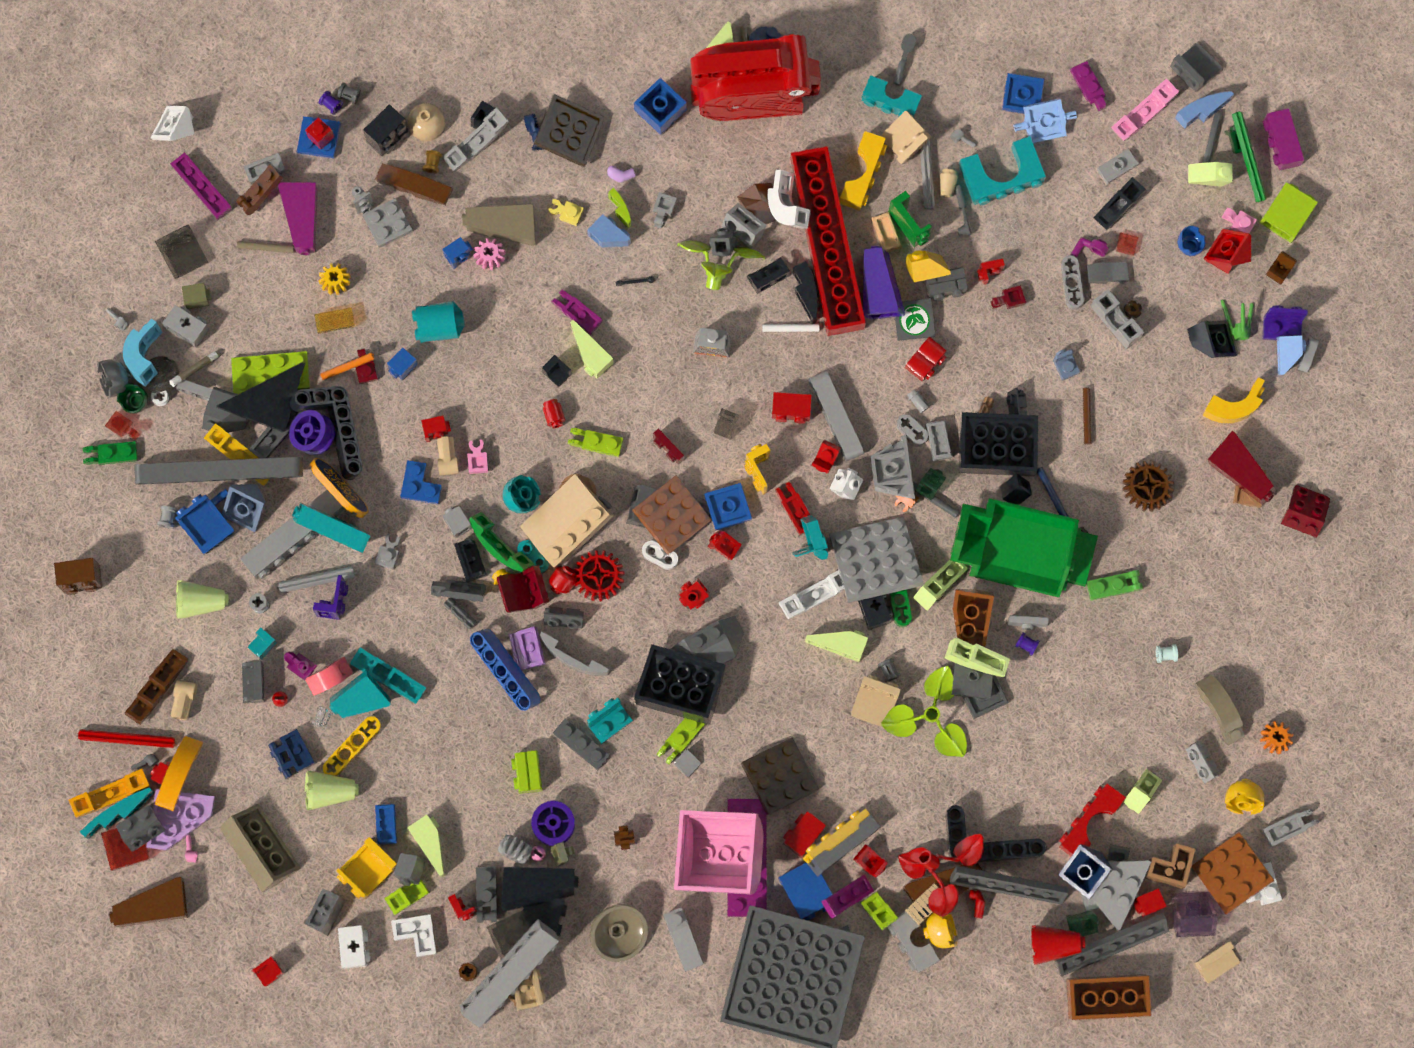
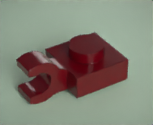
[991,285,1026,309]
[355,348,378,384]

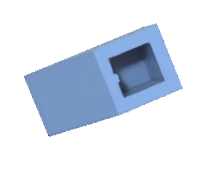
[587,214,631,248]

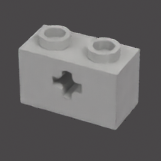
[162,305,209,348]

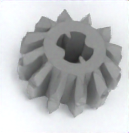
[498,834,532,864]

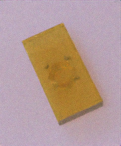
[314,307,355,334]

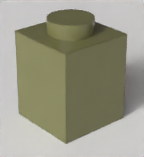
[182,283,212,309]

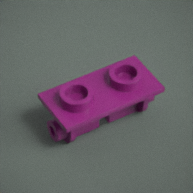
[284,651,317,681]

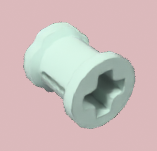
[1156,644,1178,663]

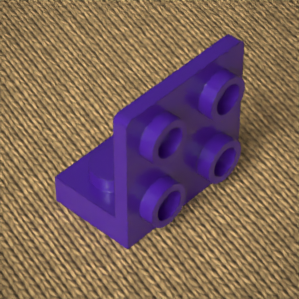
[1262,305,1308,340]
[313,575,348,620]

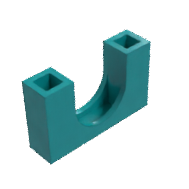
[959,136,1046,206]

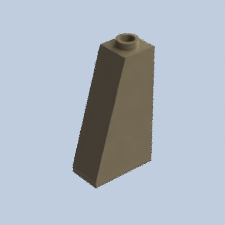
[462,204,536,246]

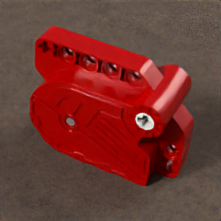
[690,34,821,121]

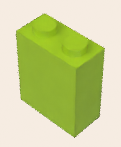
[1260,182,1318,243]

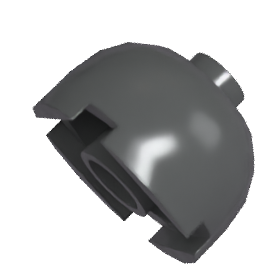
[97,359,131,398]

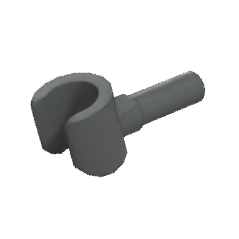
[131,754,159,771]

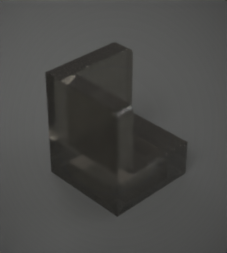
[714,408,739,440]

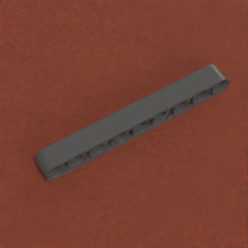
[134,457,303,485]

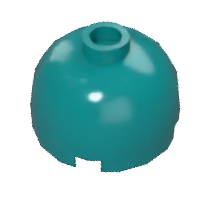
[502,475,541,514]

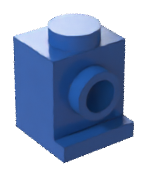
[442,237,473,269]

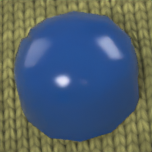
[1177,225,1205,256]

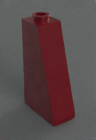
[1208,430,1275,505]

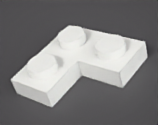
[391,914,437,957]

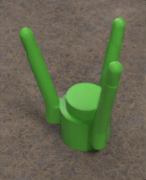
[1221,300,1254,340]

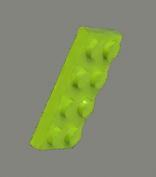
[231,351,310,394]

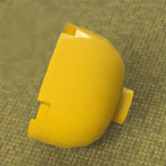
[1225,779,1264,815]
[923,913,958,949]

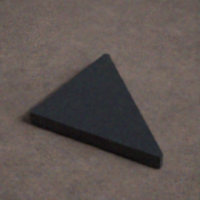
[216,362,305,432]

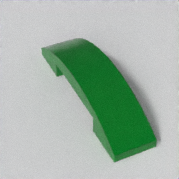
[469,512,534,572]

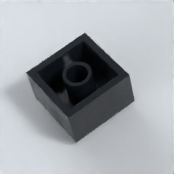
[363,104,409,157]

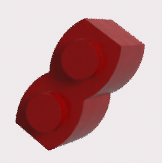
[905,337,947,382]

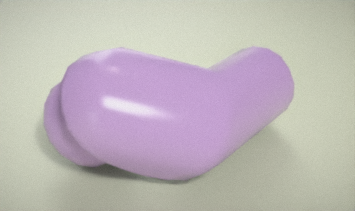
[607,166,635,183]

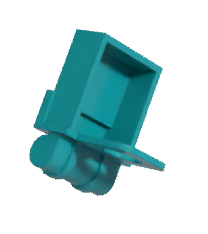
[792,515,828,560]

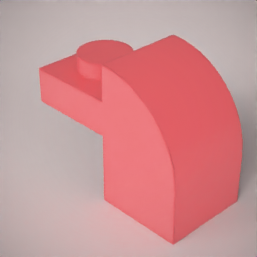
[306,657,354,695]

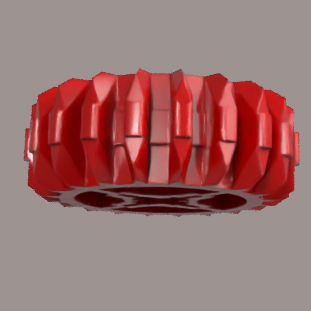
[573,550,625,602]

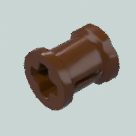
[459,963,477,982]

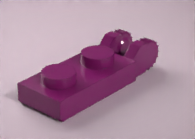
[551,290,603,336]

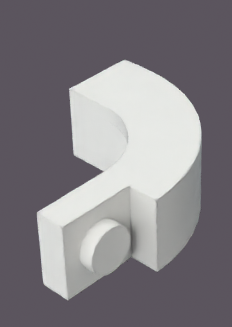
[768,170,810,229]

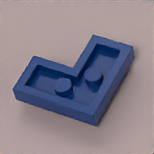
[400,460,442,504]

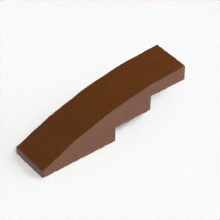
[375,163,453,206]
[125,649,189,725]

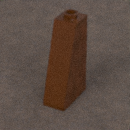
[903,863,983,920]
[109,877,188,927]

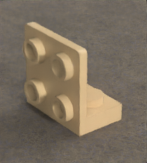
[881,111,932,164]

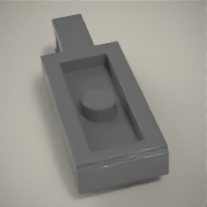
[431,580,486,602]

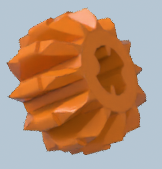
[1260,721,1294,755]

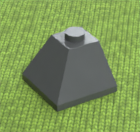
[202,387,247,433]

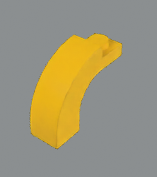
[1203,377,1265,423]

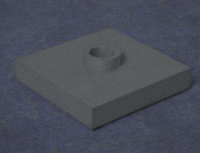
[952,663,993,699]

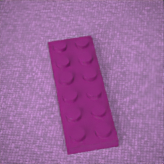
[727,799,767,917]

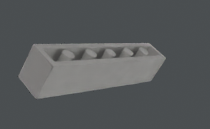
[240,490,346,579]
[460,920,558,1028]

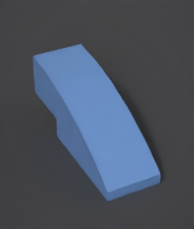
[1175,91,1234,128]

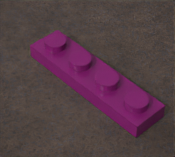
[170,152,232,220]

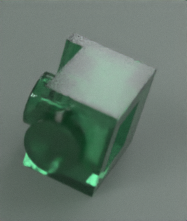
[916,468,946,501]
[1066,911,1099,937]

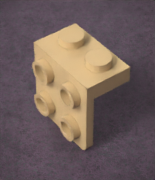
[851,675,901,727]

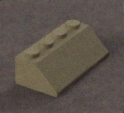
[219,804,301,892]

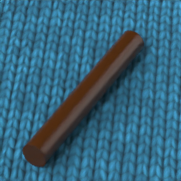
[1083,388,1092,445]

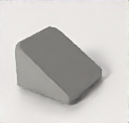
[674,749,701,777]

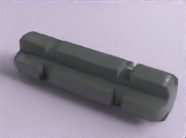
[444,598,477,629]

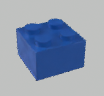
[634,78,687,135]

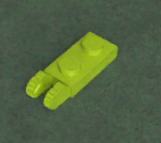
[567,428,623,457]
[656,718,705,765]

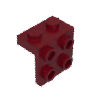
[1281,485,1330,538]
[497,566,550,613]

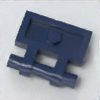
[268,729,315,779]

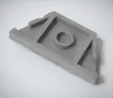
[871,435,915,499]
[1091,859,1151,931]

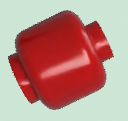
[549,565,577,595]

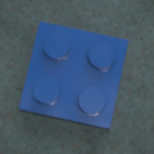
[1002,73,1044,114]
[297,116,341,159]
[704,483,752,531]

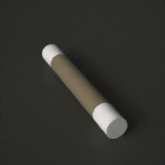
[169,351,218,387]

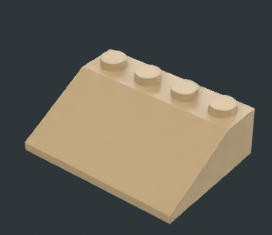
[520,474,614,568]

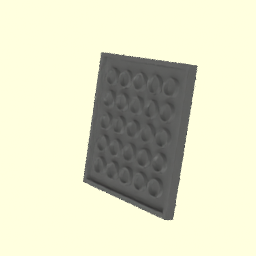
[720,905,865,1048]

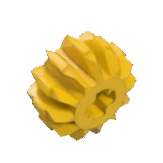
[319,263,351,295]

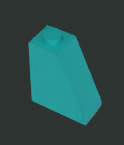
[329,670,391,718]

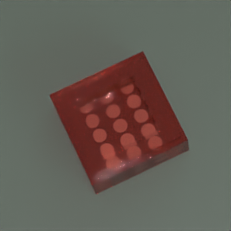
[1115,232,1139,256]

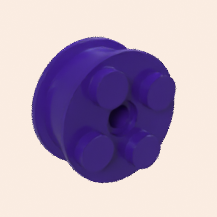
[289,410,335,455]
[531,801,575,846]

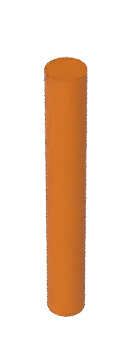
[320,352,375,380]

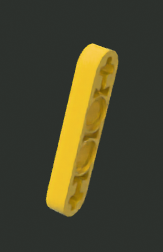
[322,716,381,776]

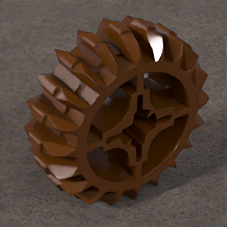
[1122,461,1174,512]

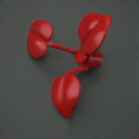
[898,834,984,917]

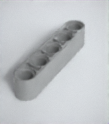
[808,371,864,462]

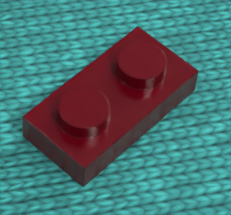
[653,428,684,465]

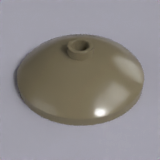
[590,904,648,962]

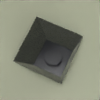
[1187,320,1237,358]

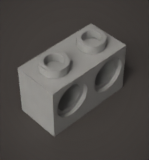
[722,203,767,249]

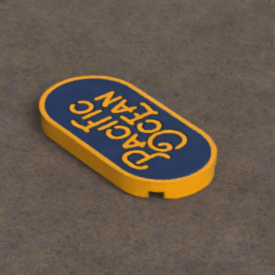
[310,458,369,518]

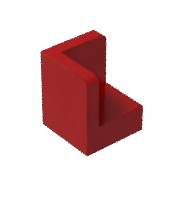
[252,956,285,987]

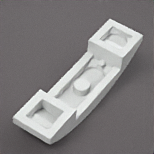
[779,570,844,619]

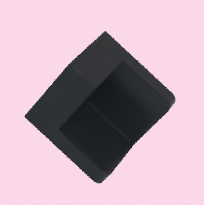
[470,101,495,129]
[542,355,572,387]
[1000,473,1032,505]

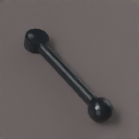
[615,276,655,286]

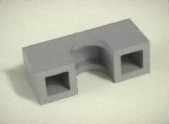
[1091,289,1144,349]
[888,911,940,973]

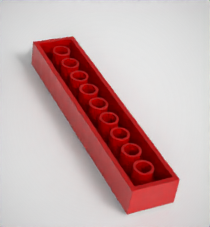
[790,146,866,336]

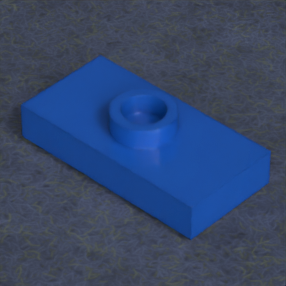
[375,804,397,845]

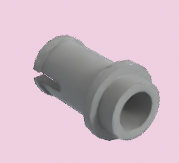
[907,389,930,413]

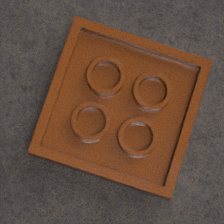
[632,475,712,555]
[1191,832,1275,915]

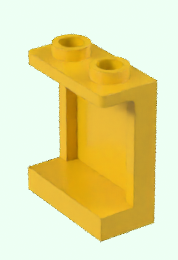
[336,837,397,900]

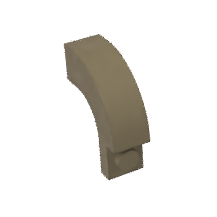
[1195,675,1245,745]

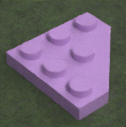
[147,789,215,851]

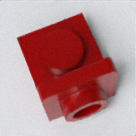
[977,259,1005,285]
[811,440,841,473]
[708,531,742,560]
[448,894,477,921]

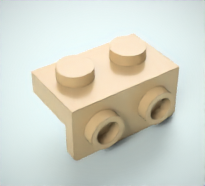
[514,967,545,1011]

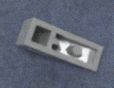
[663,907,703,972]

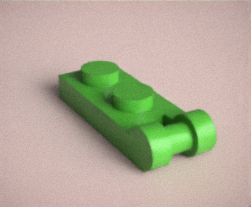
[1086,570,1143,601]

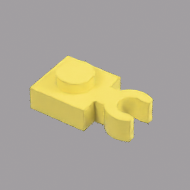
[548,199,584,226]

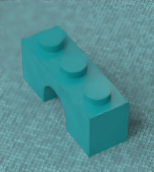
[861,75,922,118]

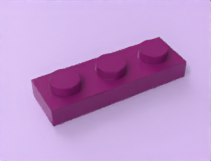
[821,874,874,919]

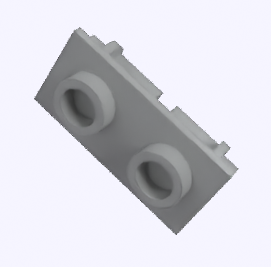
[352,186,374,214]
[1186,741,1220,784]

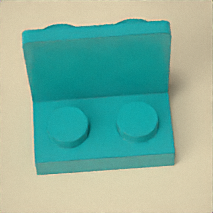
[587,697,633,744]

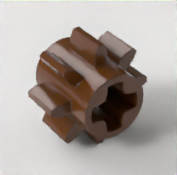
[614,825,635,850]

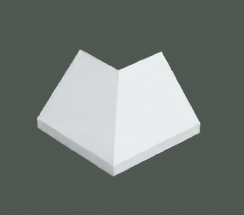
[151,106,195,141]

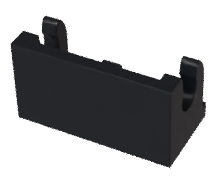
[747,257,790,294]
[454,538,487,582]

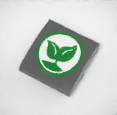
[894,298,935,341]

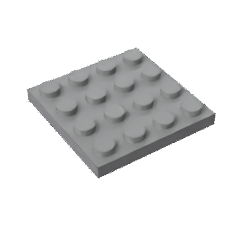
[829,517,923,603]

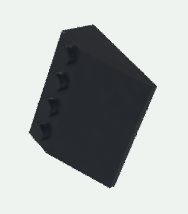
[959,412,1038,476]
[634,644,726,725]

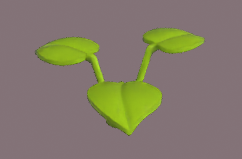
[677,241,766,290]
[881,666,967,757]

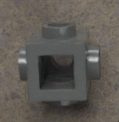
[709,228,738,257]

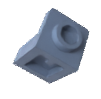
[1053,349,1080,381]

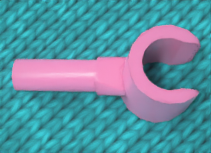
[185,835,197,863]

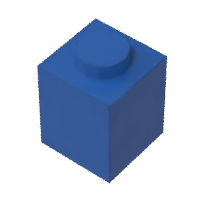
[387,347,418,380]

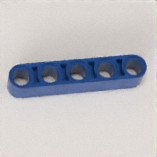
[470,628,541,711]

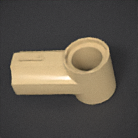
[437,436,459,476]
[170,680,197,721]

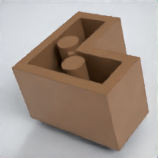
[1144,843,1195,889]

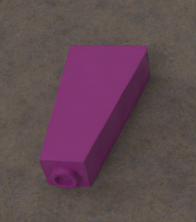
[278,182,318,255]

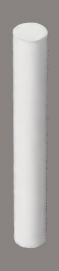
[762,324,819,332]

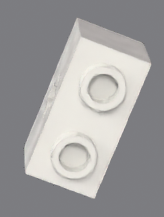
[338,925,370,969]

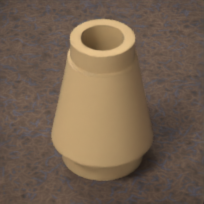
[940,169,958,198]

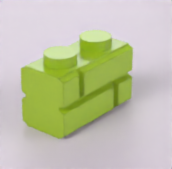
[511,751,543,794]

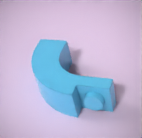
[123,319,163,386]

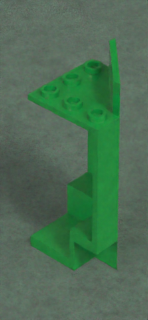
[950,498,1098,598]

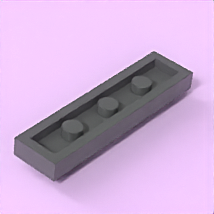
[249,398,304,459]

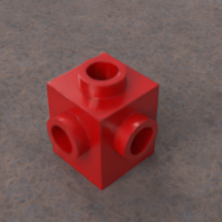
[679,578,710,610]

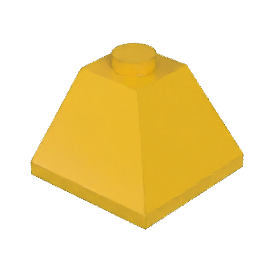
[905,250,951,282]

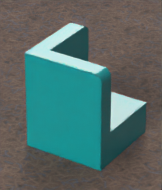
[248,627,277,660]

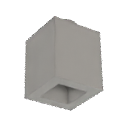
[443,506,472,538]

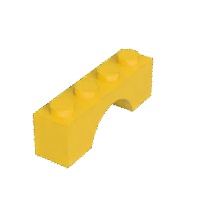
[840,131,887,211]

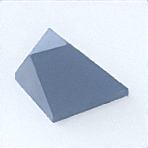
[222,484,265,532]

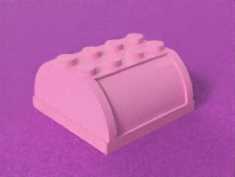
[674,810,764,894]

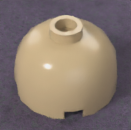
[408,103,445,141]

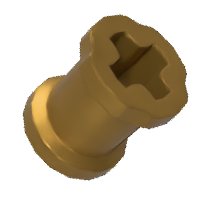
[423,150,442,174]

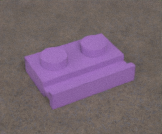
[509,626,545,671]

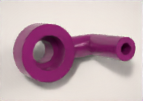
[1070,237,1109,258]

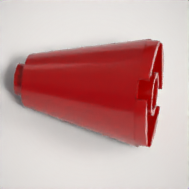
[1031,925,1086,965]

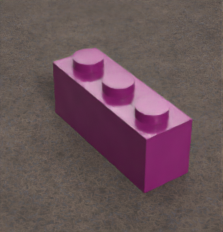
[1263,108,1304,171]

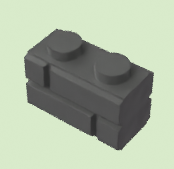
[925,267,967,301]

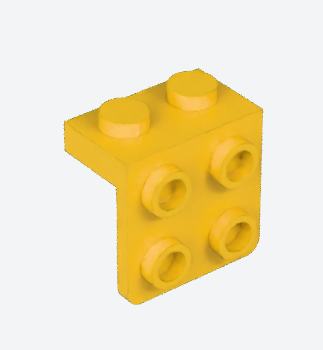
[744,444,770,495]

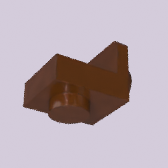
[1265,251,1297,285]

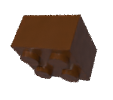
[54,557,102,595]

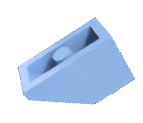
[1277,336,1306,375]

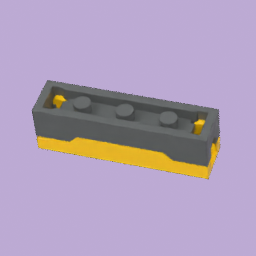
[803,809,880,877]

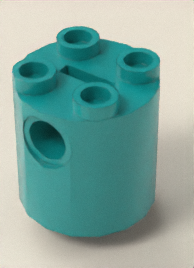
[412,301,465,343]

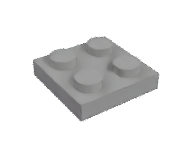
[362,198,413,248]

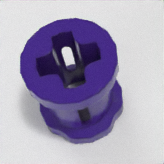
[318,90,343,115]
[1015,632,1040,656]

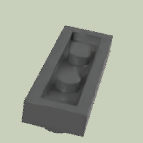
[553,718,610,771]

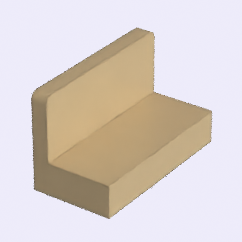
[1194,941,1240,983]

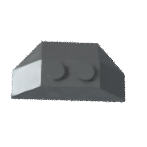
[670,616,744,664]

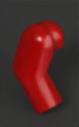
[969,889,985,919]

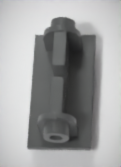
[544,606,584,629]

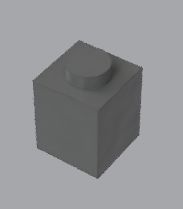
[393,853,425,886]

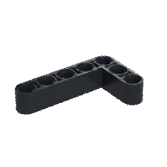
[290,386,363,480]
[945,805,1046,864]

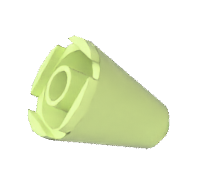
[176,580,229,619]
[305,771,359,810]

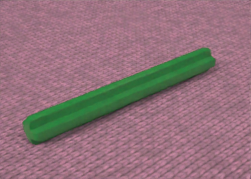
[1232,111,1267,202]

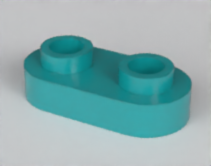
[517,540,549,574]

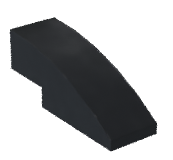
[1093,177,1147,230]
[792,261,817,324]

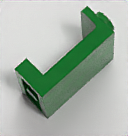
[888,191,932,247]

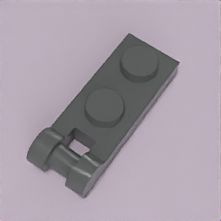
[476,867,497,923]

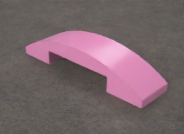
[1111,78,1179,141]

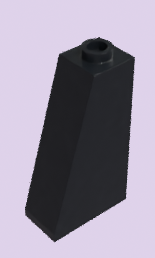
[501,867,579,911]

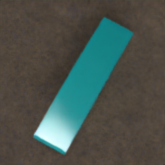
[349,647,426,704]
[80,788,155,839]

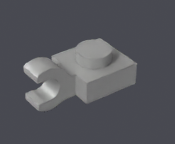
[653,192,677,228]

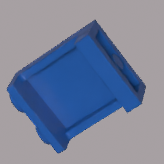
[175,494,235,555]
[778,863,832,921]

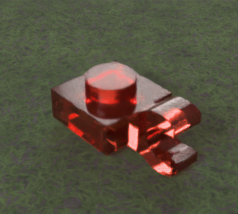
[105,411,140,440]

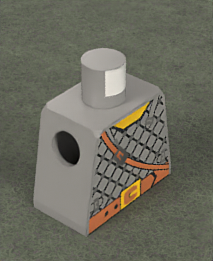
[693,328,731,358]

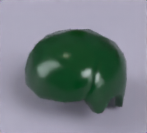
[117,384,148,414]

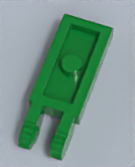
[82,441,138,465]

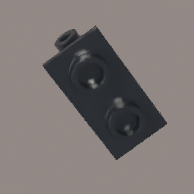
[1006,388,1027,415]

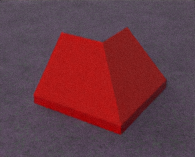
[1204,229,1251,274]

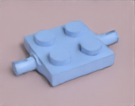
[1013,98,1077,143]

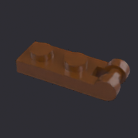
[236,164,284,215]

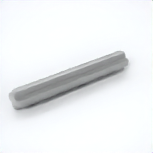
[920,140,935,209]
[278,567,355,593]

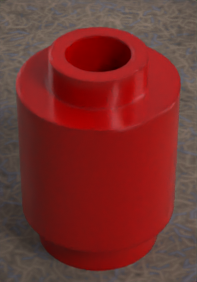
[542,399,566,429]

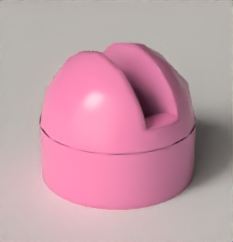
[531,846,546,862]

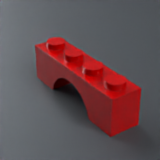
[1059,783,1126,856]

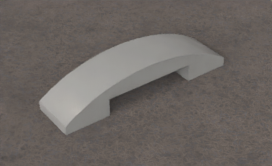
[443,107,509,171]
[540,632,609,676]

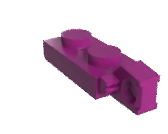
[1070,61,1106,111]

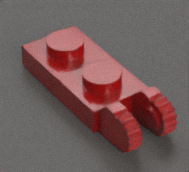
[775,482,810,536]

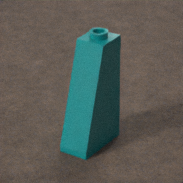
[292,502,371,553]

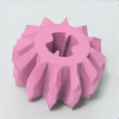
[473,238,506,270]

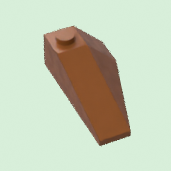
[953,589,994,647]

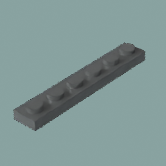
[950,866,1069,905]
[1055,913,1169,977]

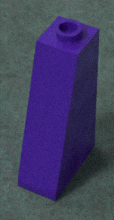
[863,246,905,319]

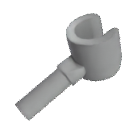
[950,130,976,148]
[106,308,128,331]

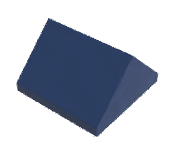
[1058,844,1112,899]

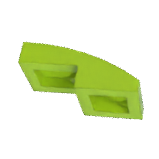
[608,187,631,229]
[384,878,430,915]
[861,892,898,930]

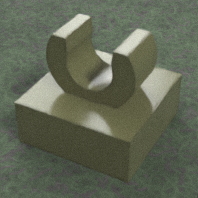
[550,842,575,867]

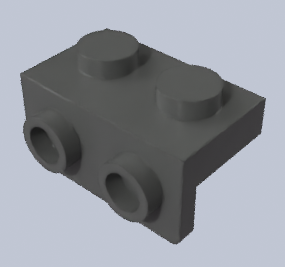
[116,804,165,851]

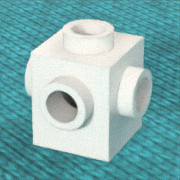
[830,468,863,500]

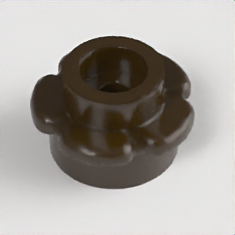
[1124,300,1142,318]

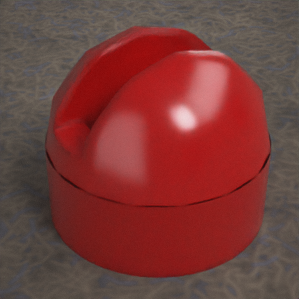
[272,691,288,707]

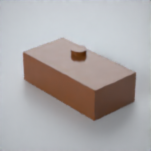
[1066,974,1151,1020]

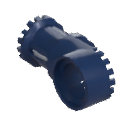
[524,113,545,151]

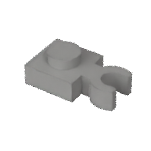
[375,534,400,570]

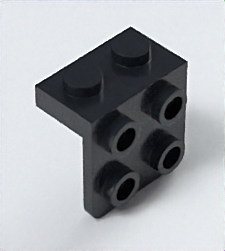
[518,898,568,936]

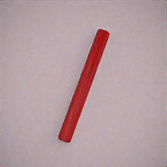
[78,729,175,748]

